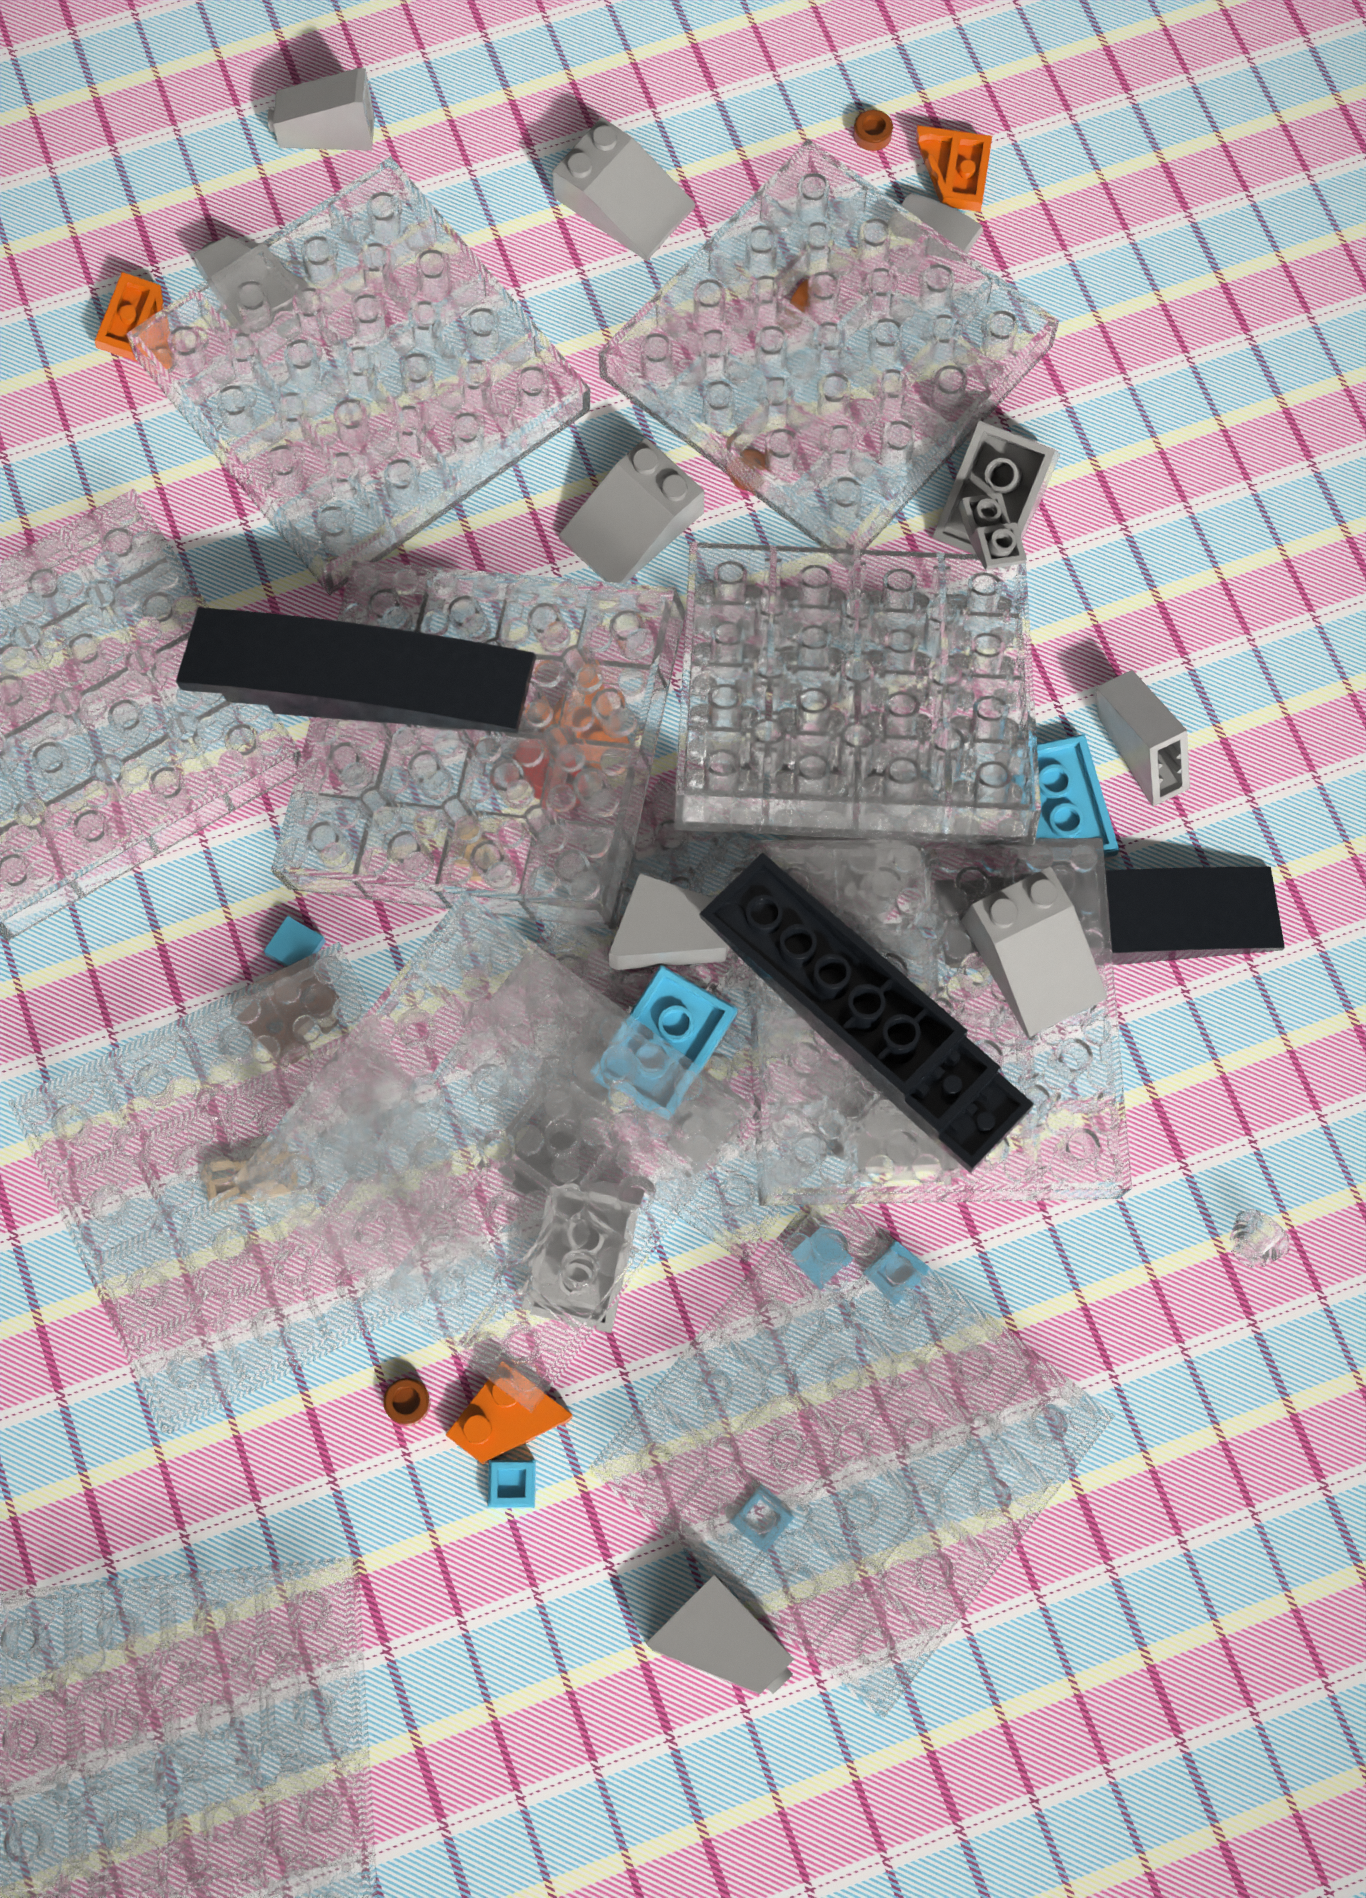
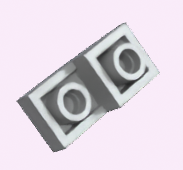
[890,193,983,258]
[958,492,1027,570]

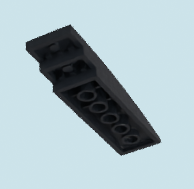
[175,607,536,733]
[699,852,1034,1174]
[933,867,1285,972]

